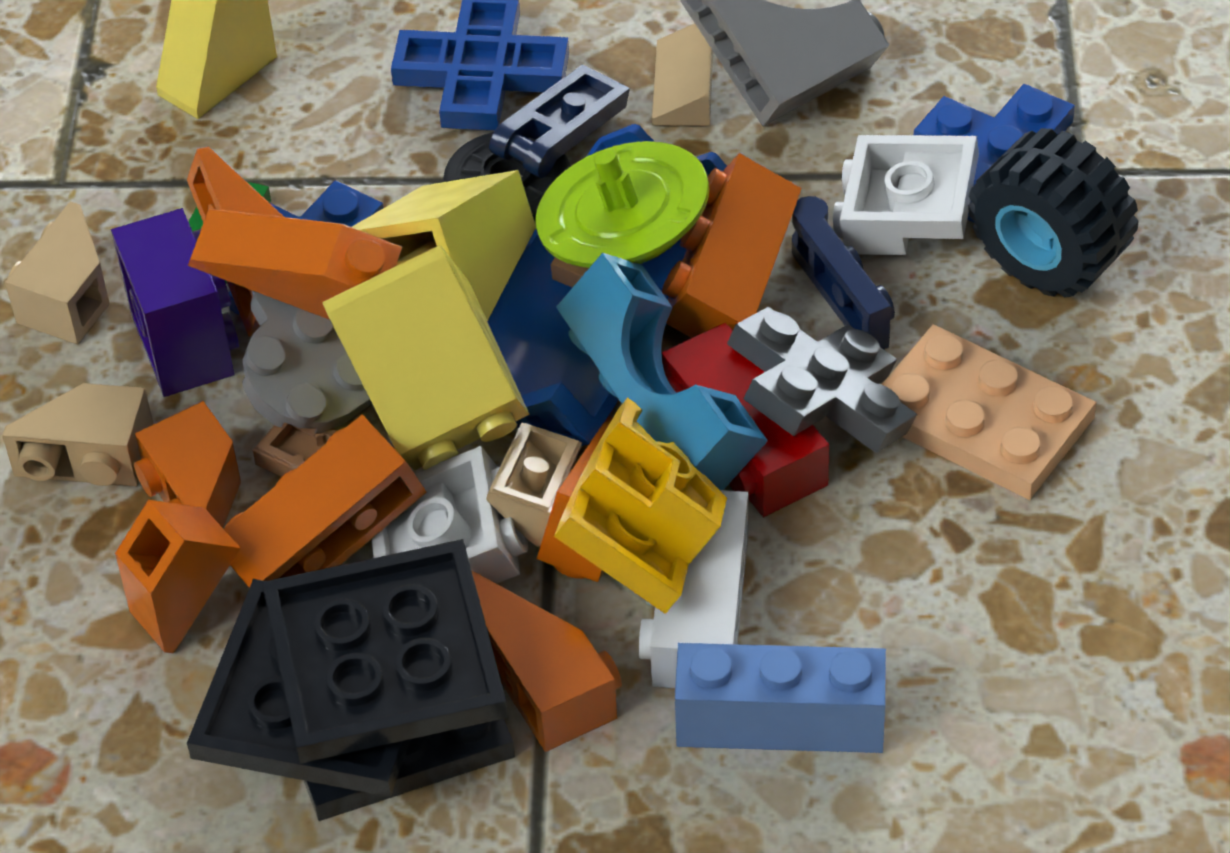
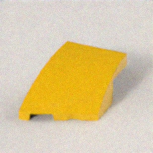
[554,397,727,614]

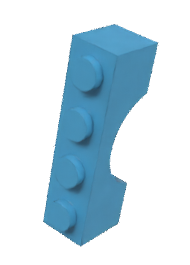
[556,253,768,490]

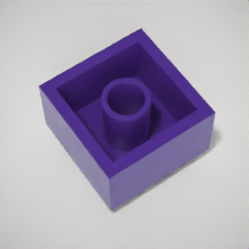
[111,208,239,397]

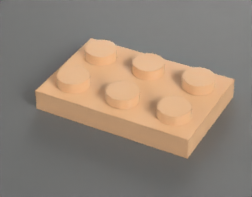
[881,324,1096,500]

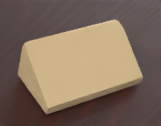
[652,23,713,126]
[486,423,582,547]

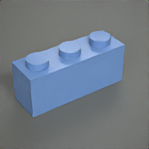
[675,643,886,753]

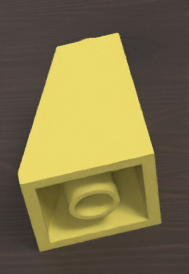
[352,170,536,321]
[322,245,530,470]

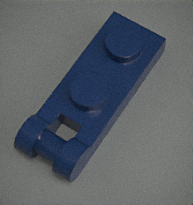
[489,64,630,178]
[792,196,895,350]

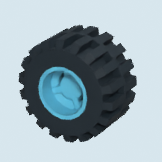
[968,128,1139,298]

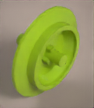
[536,141,710,268]

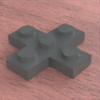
[727,307,917,453]

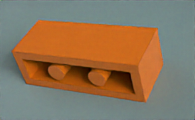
[662,153,802,338]
[224,414,427,588]

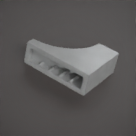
[680,0,889,127]

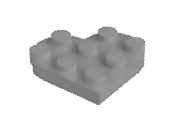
[242,290,372,433]

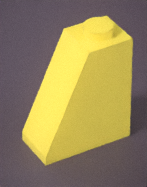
[156,0,277,119]

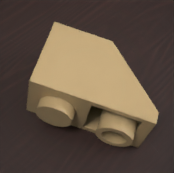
[5,201,110,345]
[2,383,153,487]

